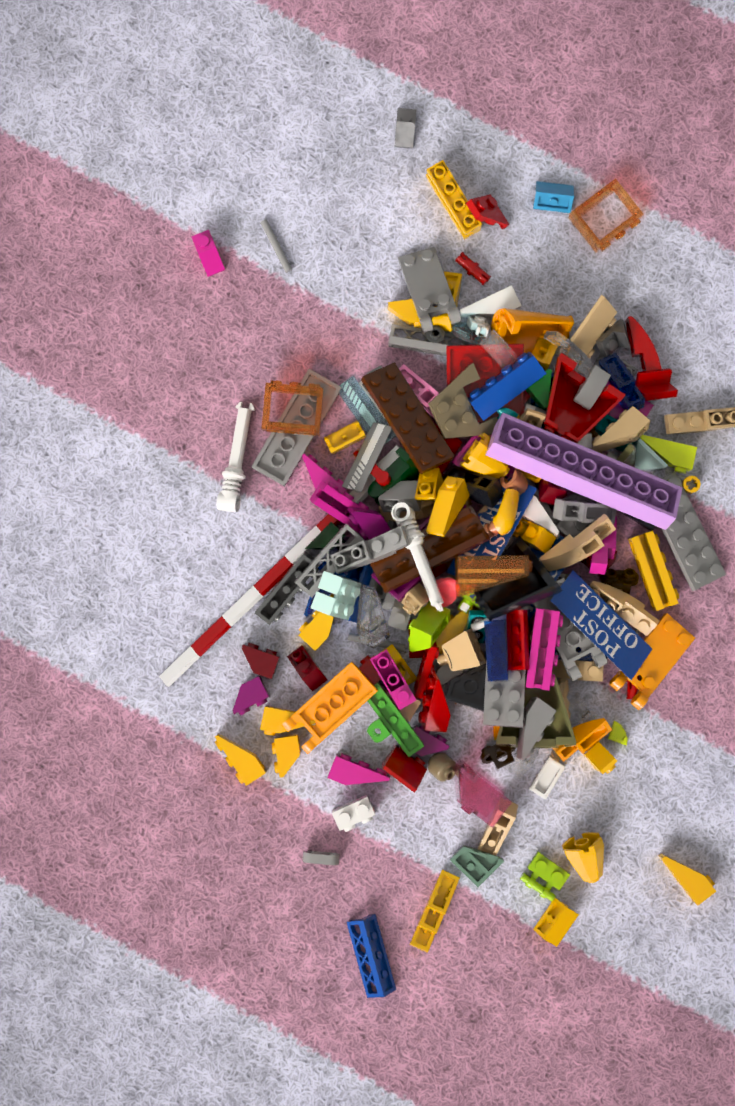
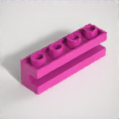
[309,481,384,533]
[526,608,563,691]

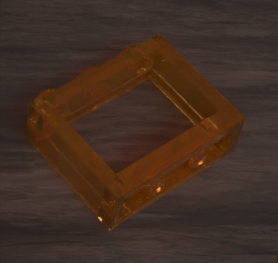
[568,178,643,253]
[261,380,324,436]

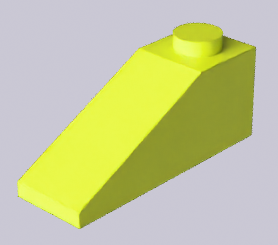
[639,435,697,474]

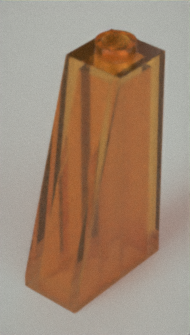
[455,555,532,597]

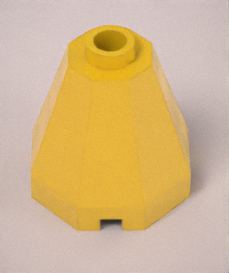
[460,433,510,479]
[562,832,604,883]

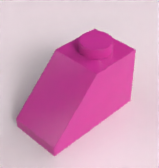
[191,230,225,277]

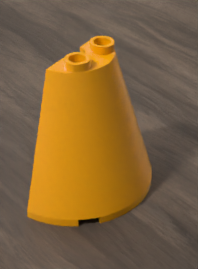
[490,308,574,353]

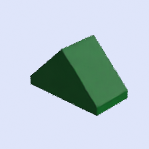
[526,369,552,410]

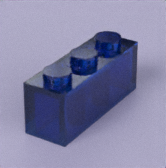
[484,620,509,683]

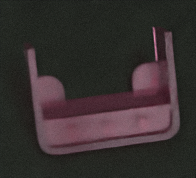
[455,758,512,828]

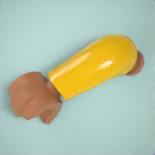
[484,469,528,537]

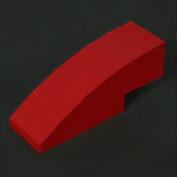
[625,316,662,372]

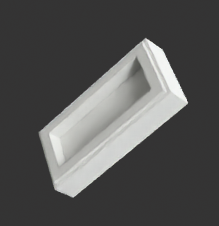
[529,756,566,799]

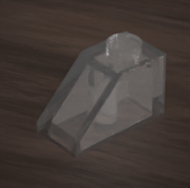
[479,329,518,369]

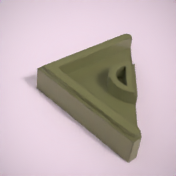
[616,443,636,466]

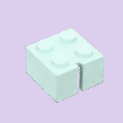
[311,571,362,620]

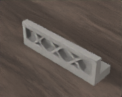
[388,324,466,356]
[294,524,364,597]

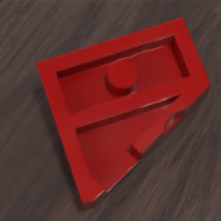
[466,194,510,229]

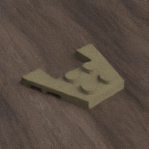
[428,363,498,439]

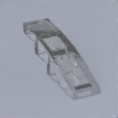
[544,331,594,378]

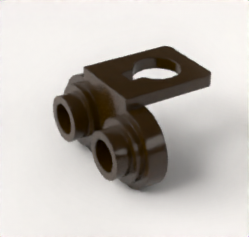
[600,568,639,595]
[480,744,516,769]

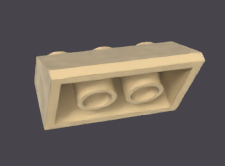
[564,295,617,362]

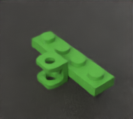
[367,682,425,757]

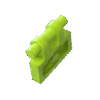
[520,851,570,902]

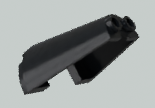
[473,536,563,621]

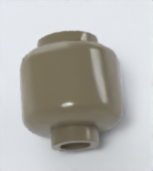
[428,753,457,782]

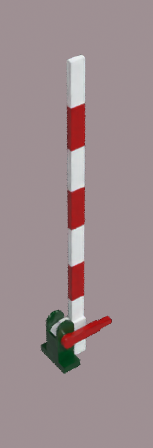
[159,445,420,687]

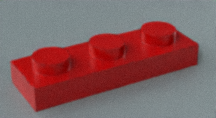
[506,610,529,671]
[413,641,439,699]

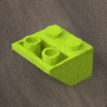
[408,601,450,652]

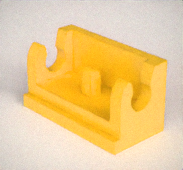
[532,330,563,371]
[324,421,366,455]
[533,898,579,947]

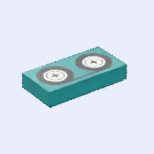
[465,610,487,643]

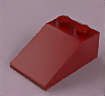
[382,745,427,793]

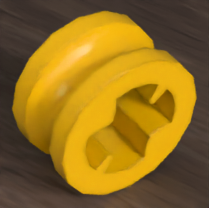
[682,476,701,494]

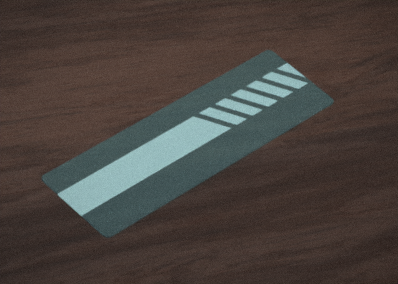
[339,376,396,445]

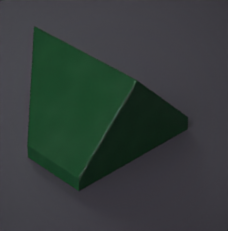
[305,522,349,552]

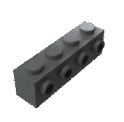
[255,551,320,625]

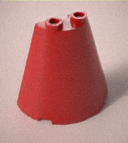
[544,353,626,443]

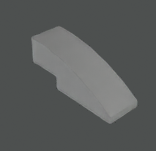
[553,498,616,524]

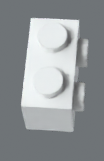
[332,795,375,832]

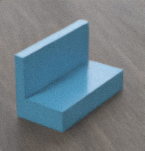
[533,181,574,213]

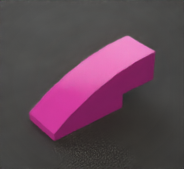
[589,516,617,575]

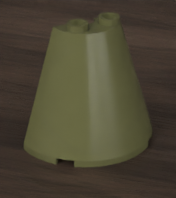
[496,670,576,748]

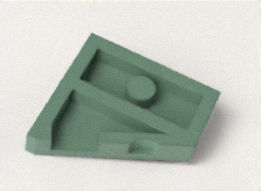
[450,845,504,887]

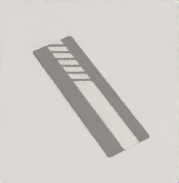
[342,422,392,492]

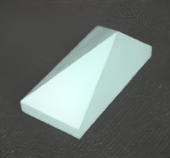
[634,438,668,470]

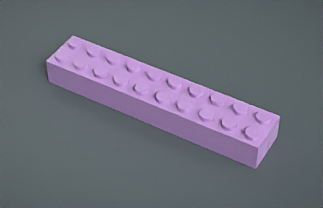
[486,413,682,530]

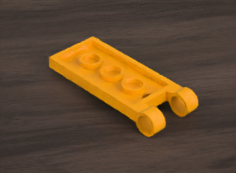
[609,613,695,710]
[282,661,378,754]

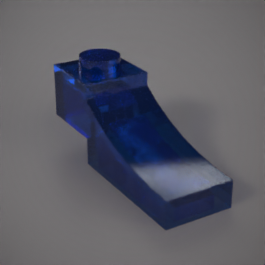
[599,353,645,410]

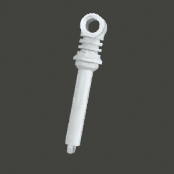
[217,402,255,512]
[391,502,444,612]

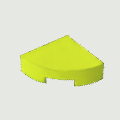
[607,721,628,746]

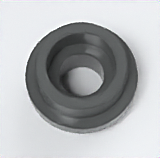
[426,325,445,343]

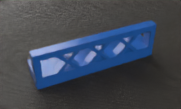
[347,914,396,998]

